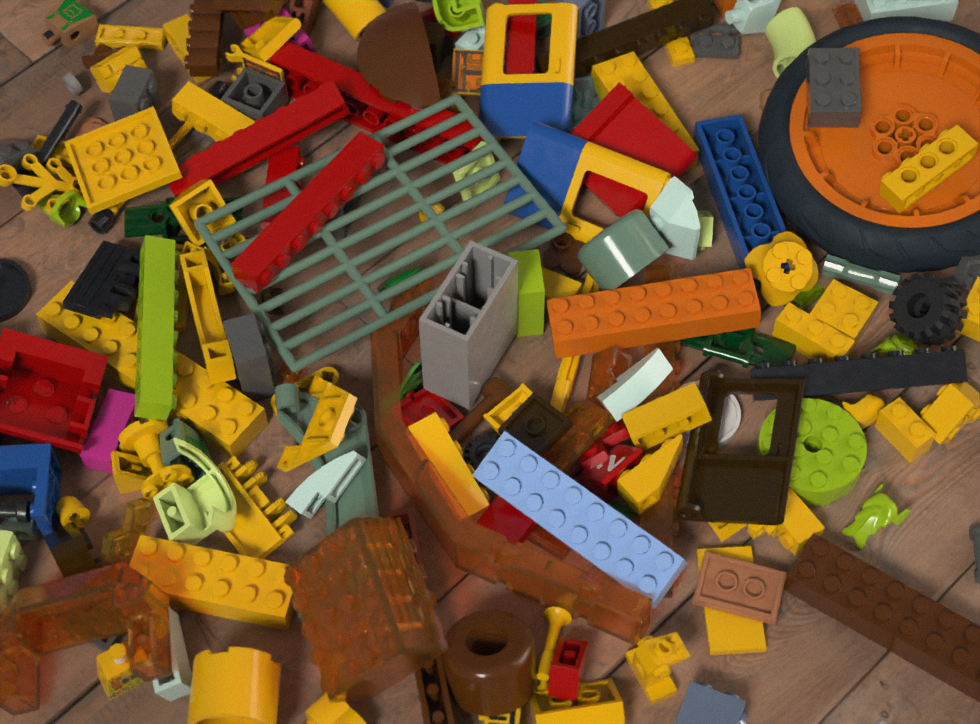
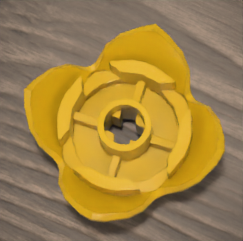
[744,231,819,307]

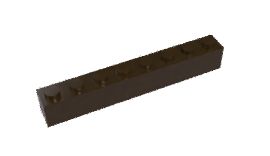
[535,0,714,79]

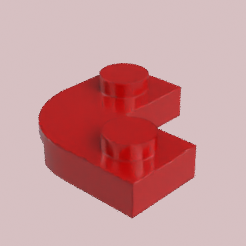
[579,419,630,471]

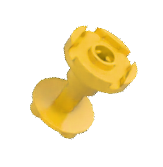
[118,418,194,501]

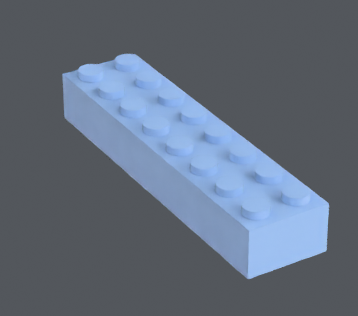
[472,431,688,609]

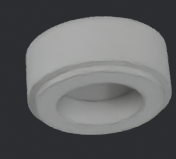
[62,72,84,96]

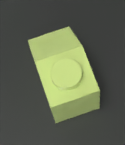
[697,210,714,250]

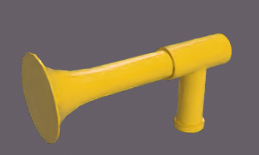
[536,606,572,689]

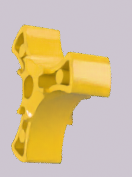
[182,232,246,295]

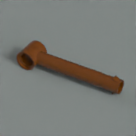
[419,377,515,472]

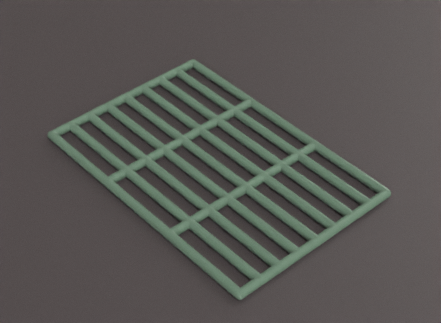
[194,94,567,372]

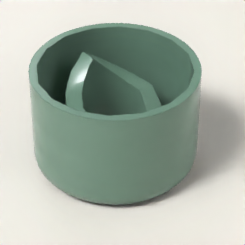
[577,209,670,291]

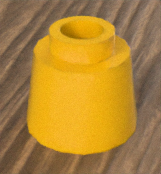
[55,496,90,529]

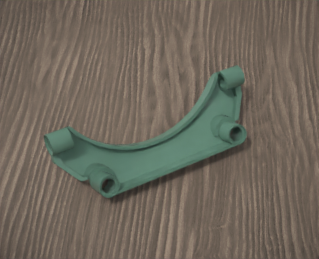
[274,383,387,621]

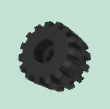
[889,273,968,346]

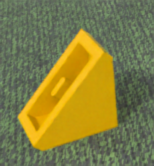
[111,450,153,494]

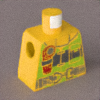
[96,638,152,700]

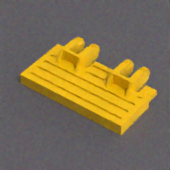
[216,456,298,559]

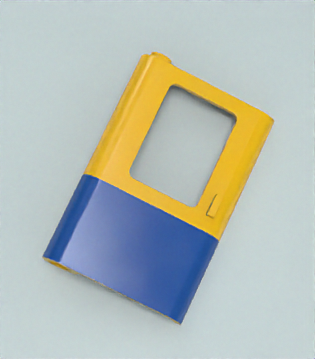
[479,3,578,143]
[504,121,671,243]

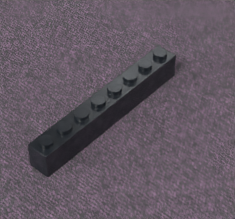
[750,346,968,402]

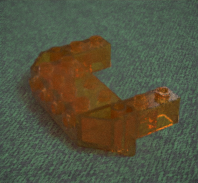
[0,562,172,716]

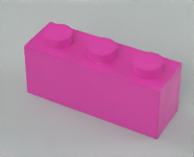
[79,389,139,474]

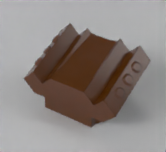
[213,0,287,30]

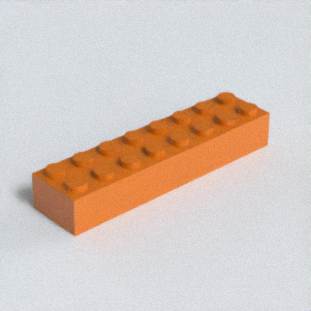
[546,268,761,359]

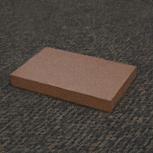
[692,551,787,626]

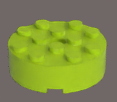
[755,398,867,507]

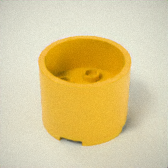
[187,647,281,724]

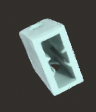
[725,0,781,34]

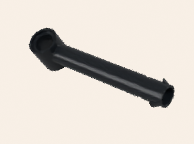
[12,100,83,198]

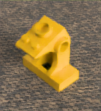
[625,632,691,705]

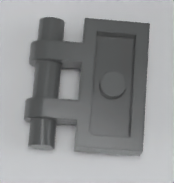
[692,22,739,59]

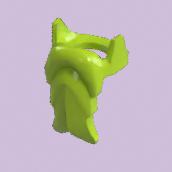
[29,189,87,229]
[869,332,919,358]
[842,484,911,550]

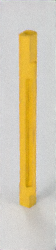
[550,273,600,414]

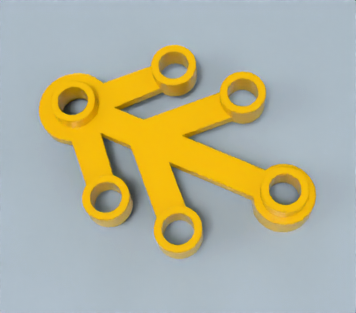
[0,154,84,214]

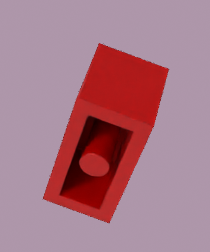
[548,637,589,700]

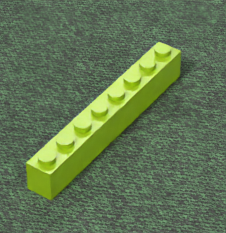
[134,235,179,421]

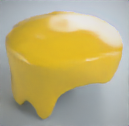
[842,393,885,430]

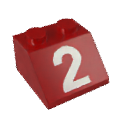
[580,444,643,504]

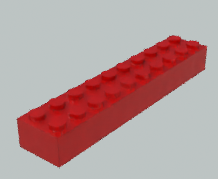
[269,41,488,164]

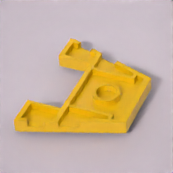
[277,376,357,472]

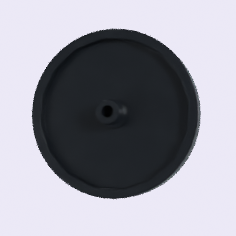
[0,259,31,322]

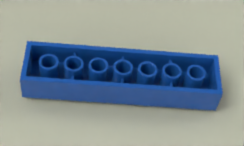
[693,114,790,291]

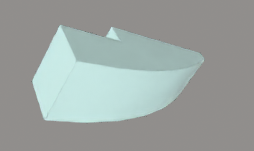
[597,347,673,422]
[286,451,367,519]

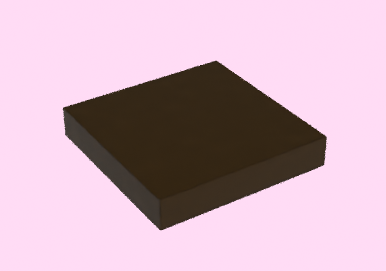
[498,393,573,457]

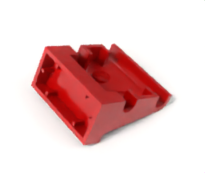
[570,82,698,218]
[0,328,109,454]

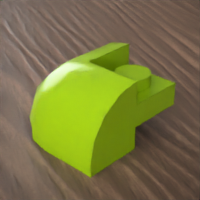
[432,0,486,32]

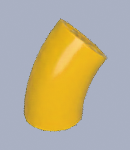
[322,0,386,41]

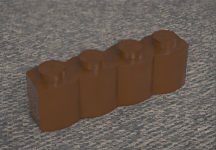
[184,0,225,77]

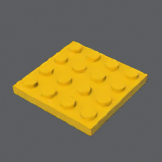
[64,106,183,215]

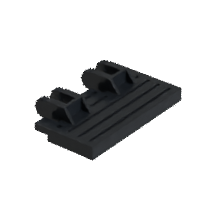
[63,240,140,320]

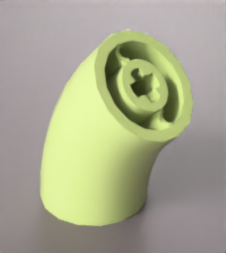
[764,7,816,78]

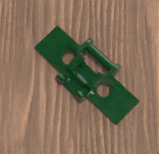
[124,197,243,246]
[669,328,796,369]

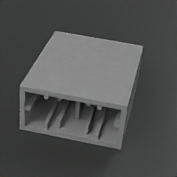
[419,240,518,410]

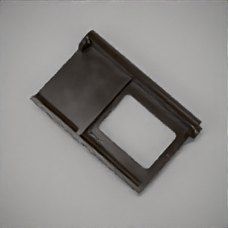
[675,369,805,525]

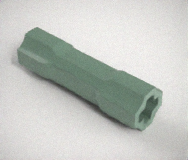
[822,253,901,296]

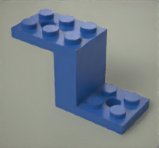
[0,433,62,536]

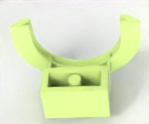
[153,438,237,546]

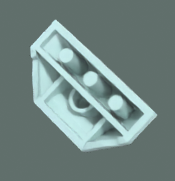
[649,176,701,260]

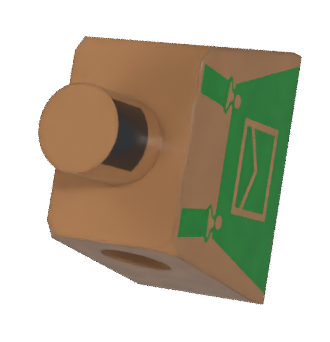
[41,0,99,47]

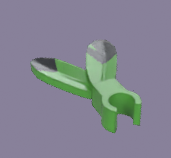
[381,361,423,416]

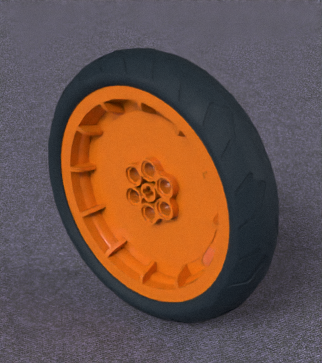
[758,16,980,273]

